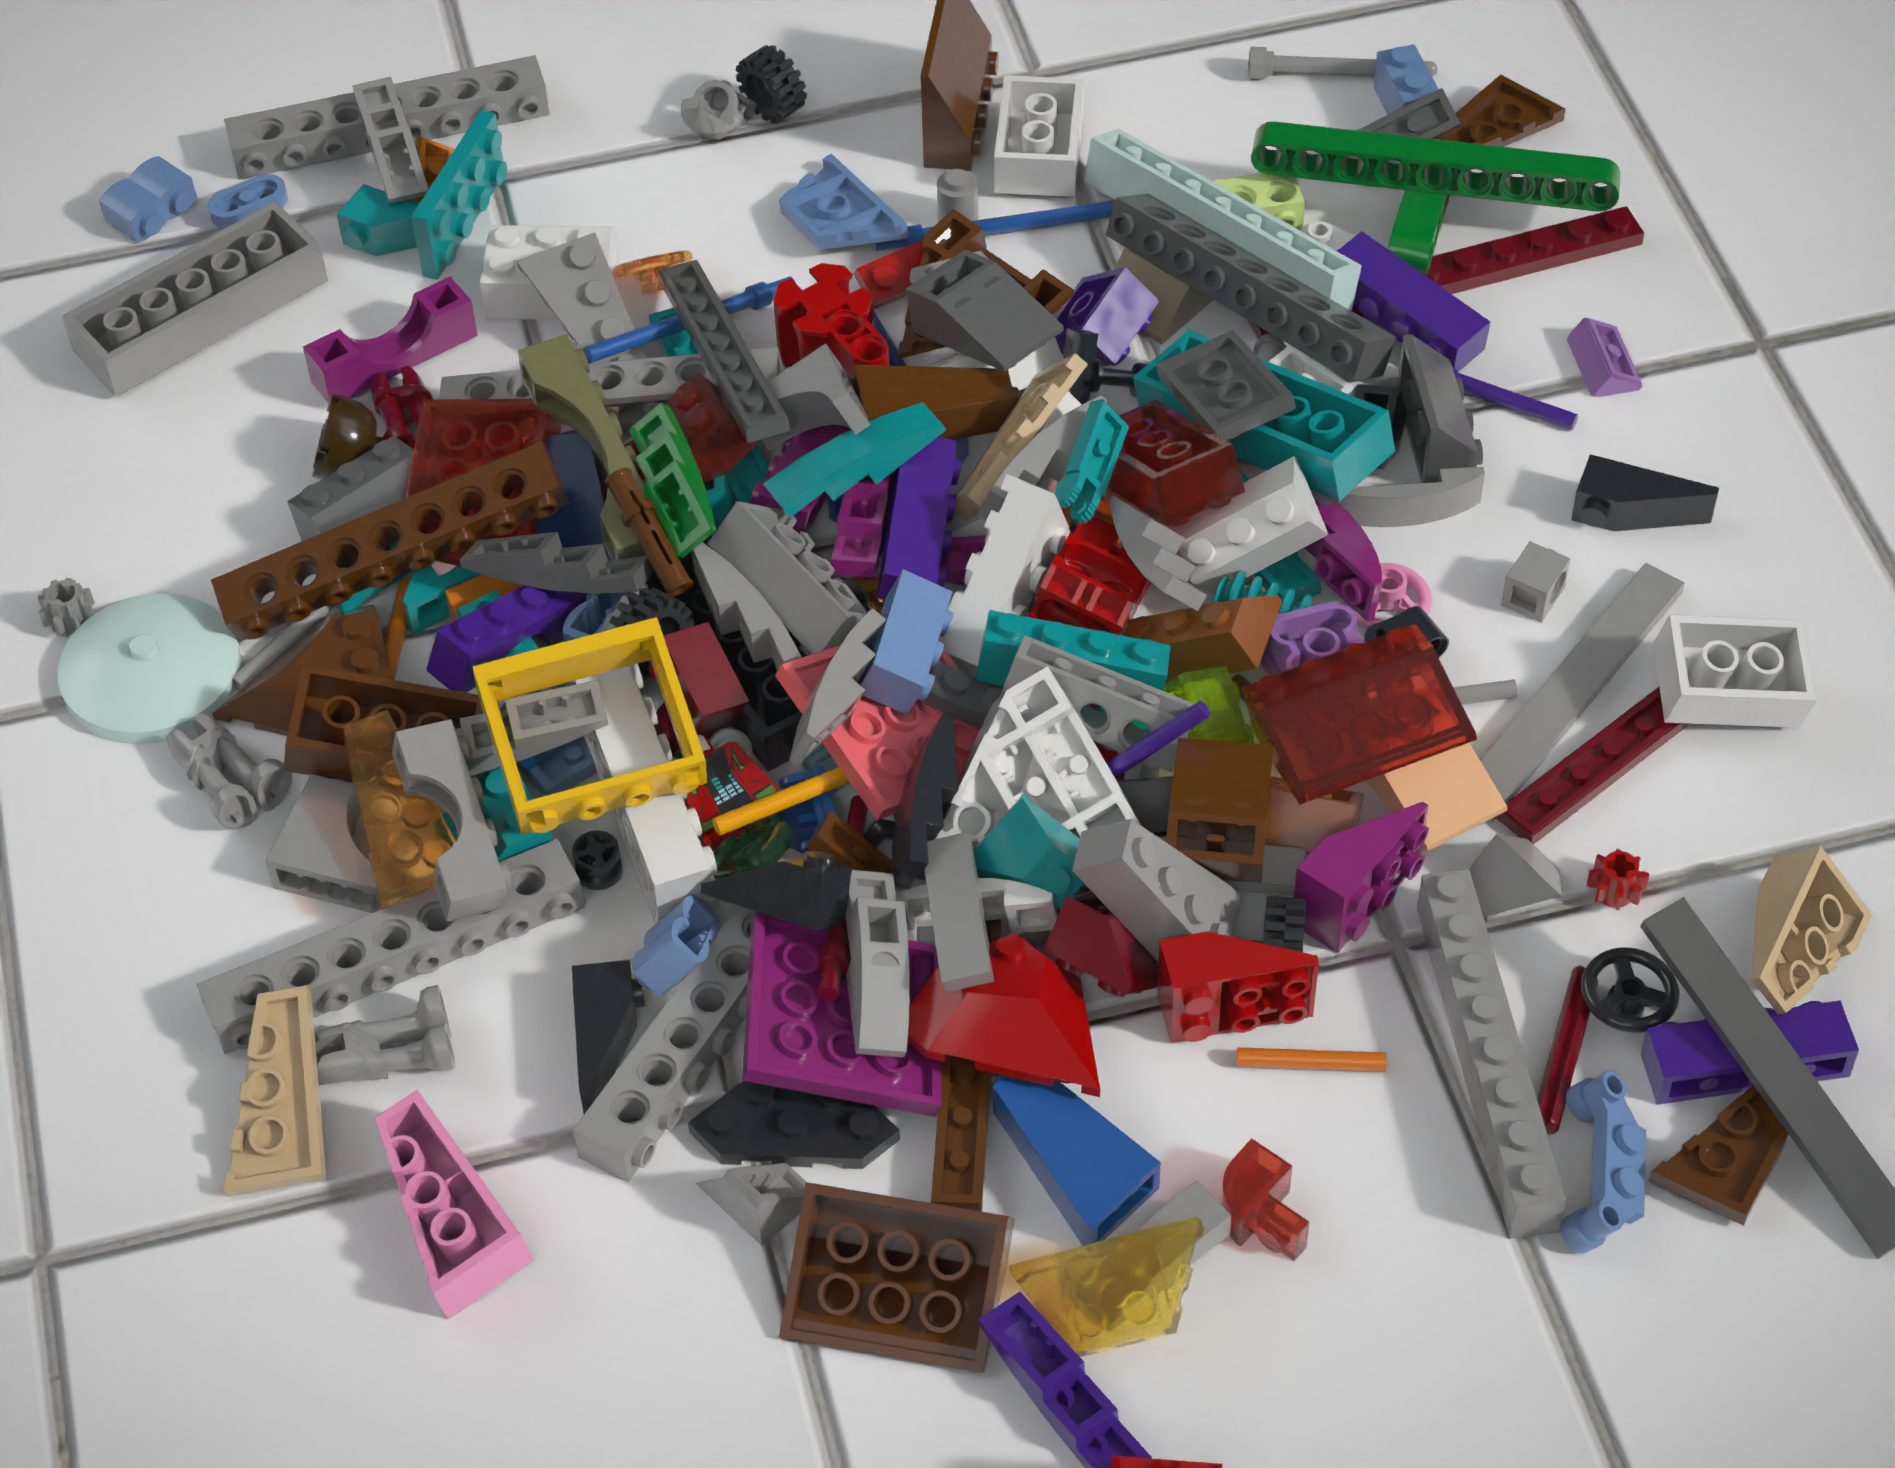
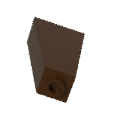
[852,365,1019,440]

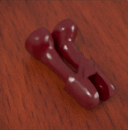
[371,366,459,464]

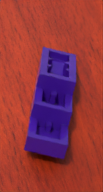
[978,1291,1152,1468]

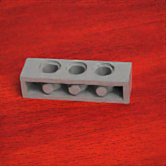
[998,635,1194,772]

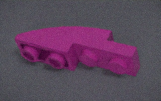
[1304,497,1382,621]

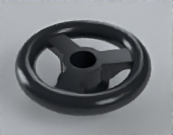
[1581,947,1680,1033]

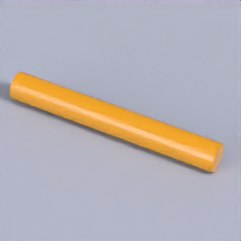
[712,767,848,836]

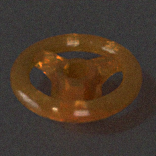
[612,250,693,294]

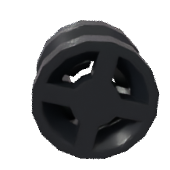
[572,830,623,890]

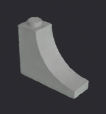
[761,344,870,450]
[265,774,409,913]

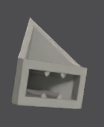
[1469,834,1562,922]
[696,1163,806,1246]

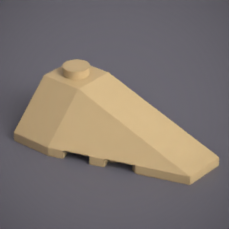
[1751,846,1872,1015]

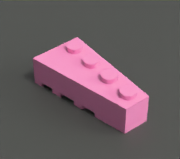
[375,1090,534,1319]

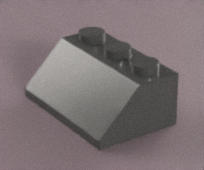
[1397,334,1483,483]
[287,436,440,568]

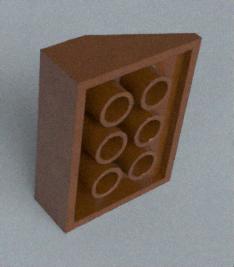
[920,0,999,171]
[779,1182,1015,1373]

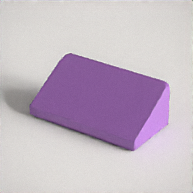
[1567,317,1642,397]

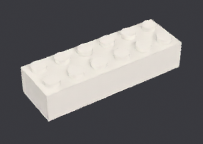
[571,664,717,924]

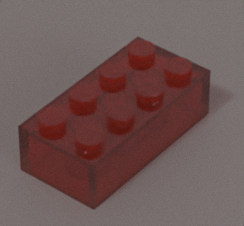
[1107,399,1245,527]

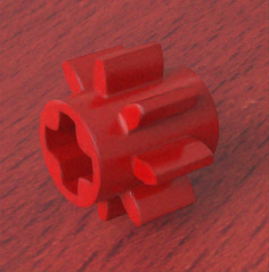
[1586,849,1649,911]

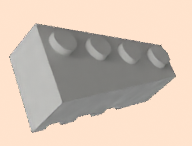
[708,501,868,656]
[1072,819,1242,961]

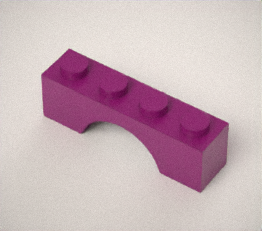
[303,276,478,404]

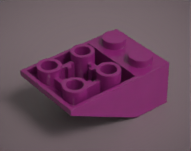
[1294,802,1429,953]

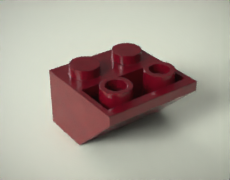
[1043,893,1158,997]

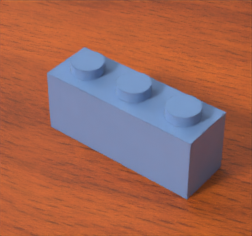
[859,569,954,715]

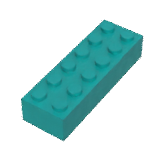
[1133,330,1395,502]

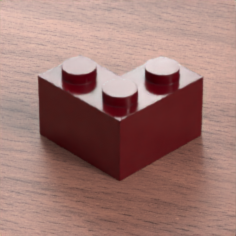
[648,622,749,757]

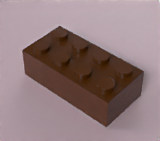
[283,664,483,792]

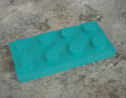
[411,110,507,280]

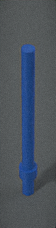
[873,201,1114,251]
[582,276,795,364]

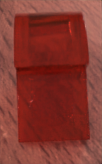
[1221,1138,1310,1261]

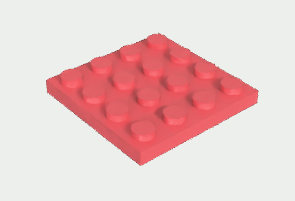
[775,640,980,820]

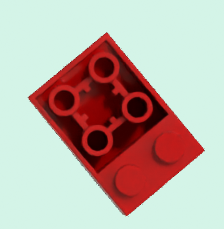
[1157,931,1319,1043]

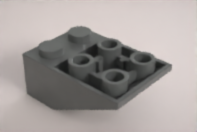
[906,250,1064,372]

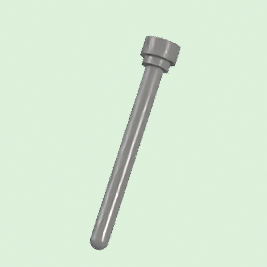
[1248,46,1438,79]

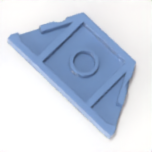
[779,154,909,250]

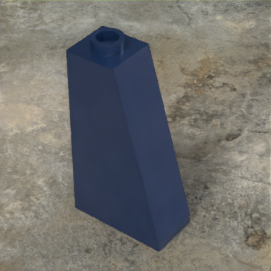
[535,430,611,560]

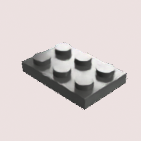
[1156,330,1296,445]

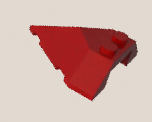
[907,933,1101,1097]

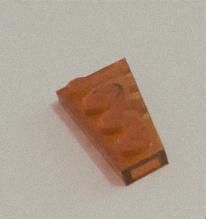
[343,710,456,910]

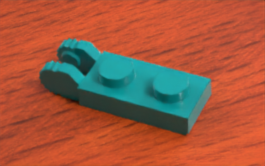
[1054,399,1129,525]

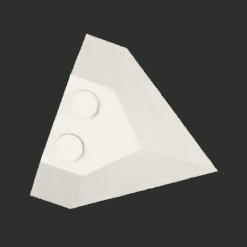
[935,666,1141,849]

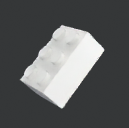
[994,75,1084,197]
[480,225,617,320]
[1653,614,1817,728]

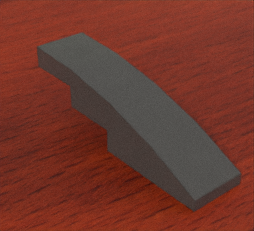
[460,532,654,594]

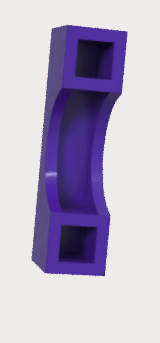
[426,585,587,693]

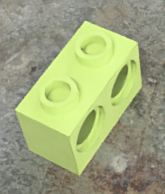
[1214,173,1305,230]

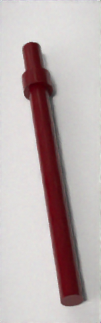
[818,795,868,1002]

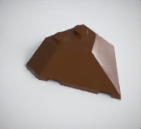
[897,209,1075,359]
[212,605,394,736]

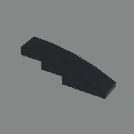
[892,712,958,889]

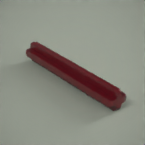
[1537,965,1598,1135]

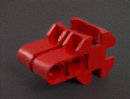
[773,263,890,382]
[1028,516,1152,636]

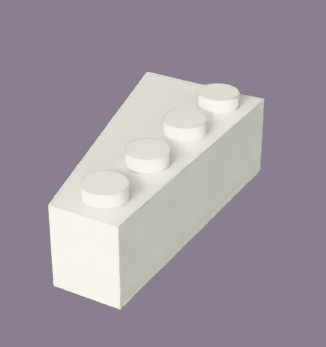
[939,474,1070,677]

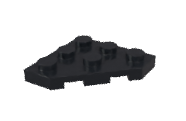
[688,1081,900,1169]

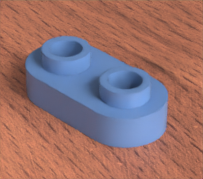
[208,174,288,229]

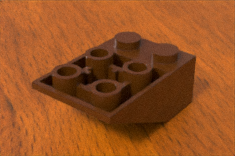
[1166,738,1273,883]

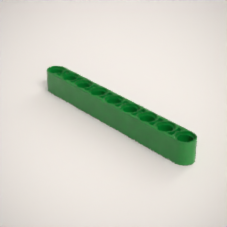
[1251,121,1620,212]

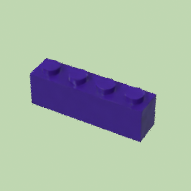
[1337,231,1491,375]
[876,437,962,600]
[1641,1000,1859,1105]

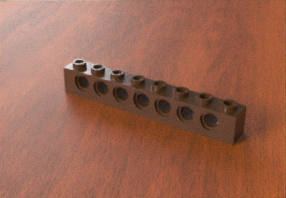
[211,441,570,641]

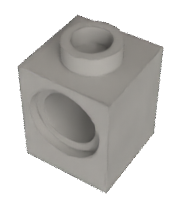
[1501,541,1570,623]

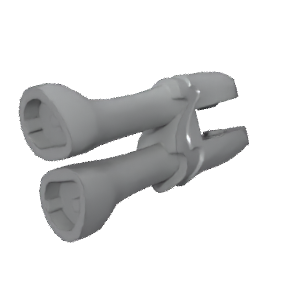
[167,714,292,829]
[315,985,455,1084]

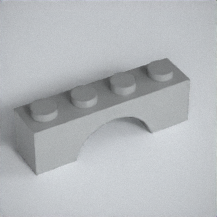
[392,719,512,922]

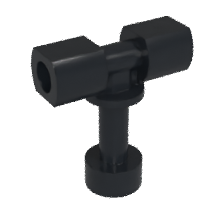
[1063,329,1148,404]

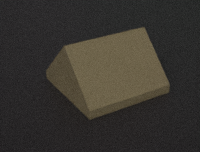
[1114,249,1213,345]

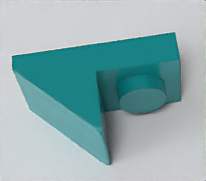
[403,565,483,635]

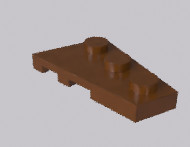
[1434,74,1566,147]
[1649,1085,1790,1226]

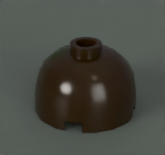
[312,393,382,480]

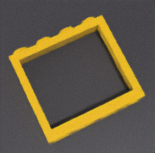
[472,617,707,835]

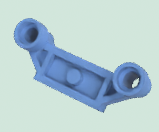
[1561,1071,1646,1254]

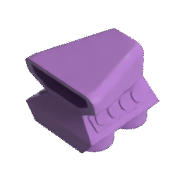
[1260,600,1379,725]

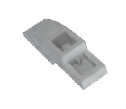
[845,870,910,1057]

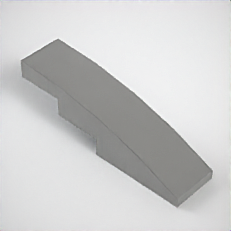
[352,76,428,204]
[977,395,1108,520]
[1108,496,1207,611]
[691,542,802,671]
[790,608,886,766]
[455,680,608,776]
[925,832,994,992]

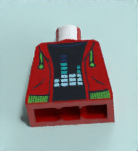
[686,735,786,852]

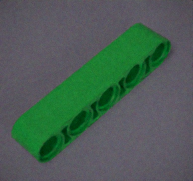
[1388,165,1450,275]

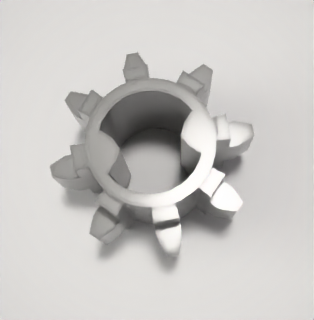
[38,578,95,637]

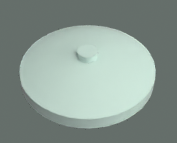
[58,593,242,744]

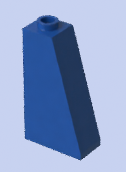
[993,1075,1161,1253]

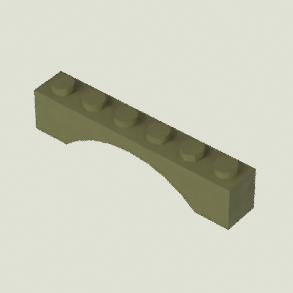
[518,334,669,560]

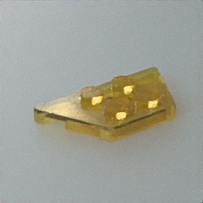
[1008,1216,1204,1357]

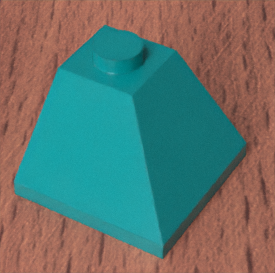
[973,794,1084,911]

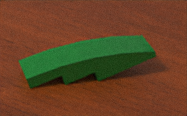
[629,403,716,558]

